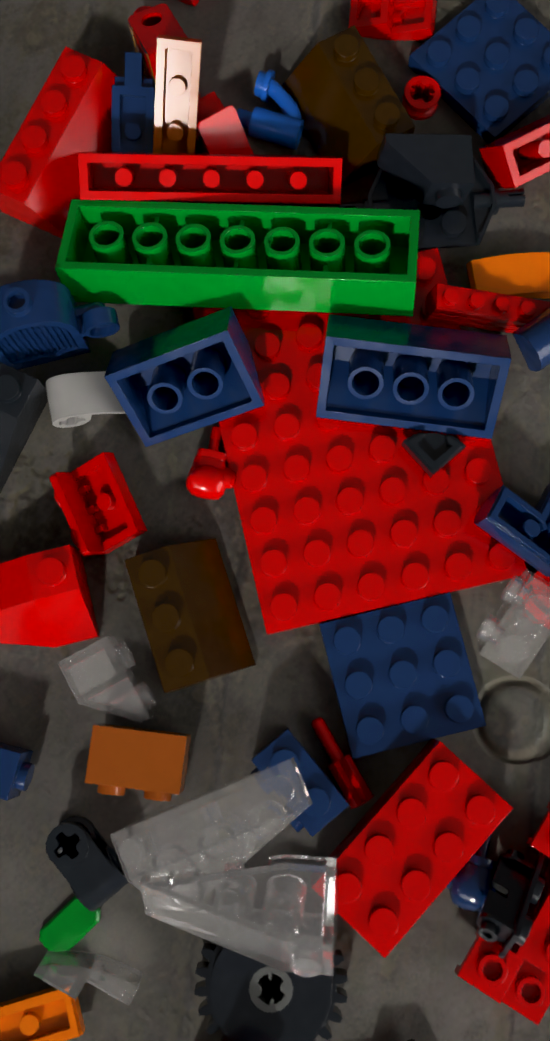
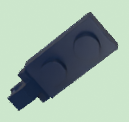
[111,52,155,153]

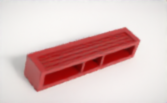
[426,283,550,333]

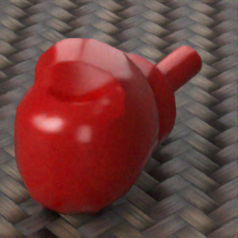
[186,426,236,500]

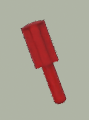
[311,717,374,809]

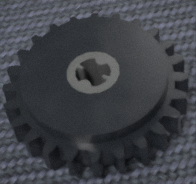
[194,900,348,1041]

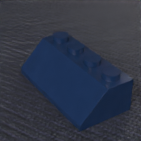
[316,314,512,439]

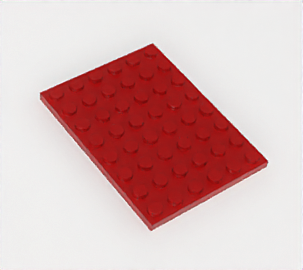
[192,248,528,635]

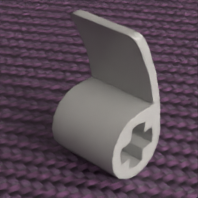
[45,371,126,428]

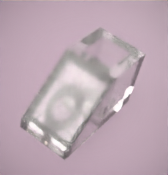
[58,636,157,723]

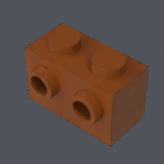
[85,723,191,801]

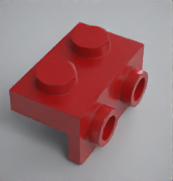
[49,452,147,556]

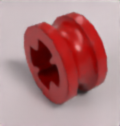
[402,75,441,120]

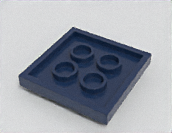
[408,0,550,144]
[319,592,486,759]

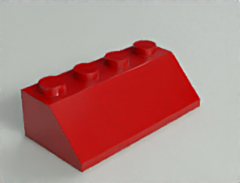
[0,46,117,239]

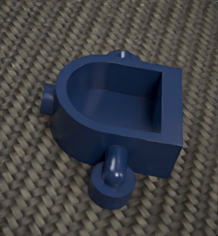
[0,279,120,370]

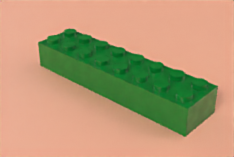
[55,199,420,316]

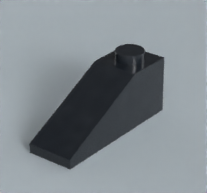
[0,363,48,493]

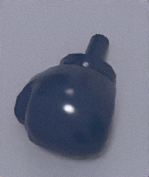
[447,834,497,912]

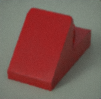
[196,91,254,155]

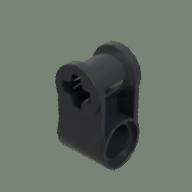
[46,815,132,912]

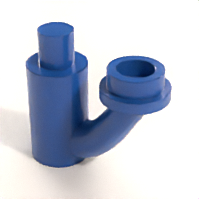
[237,69,304,150]

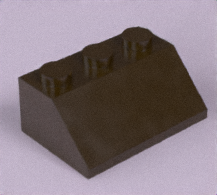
[281,25,415,188]
[125,539,256,693]

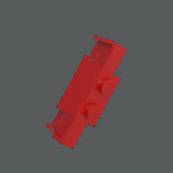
[454,801,550,1025]

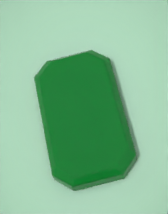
[39,895,101,957]

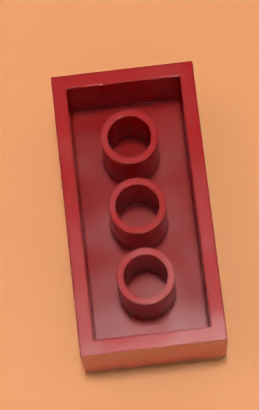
[310,739,513,958]

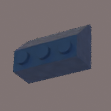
[104,306,265,447]

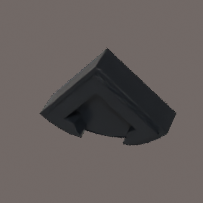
[401,432,466,478]

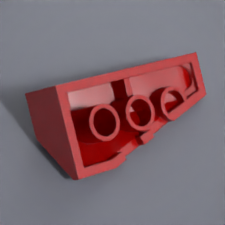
[0,544,100,648]

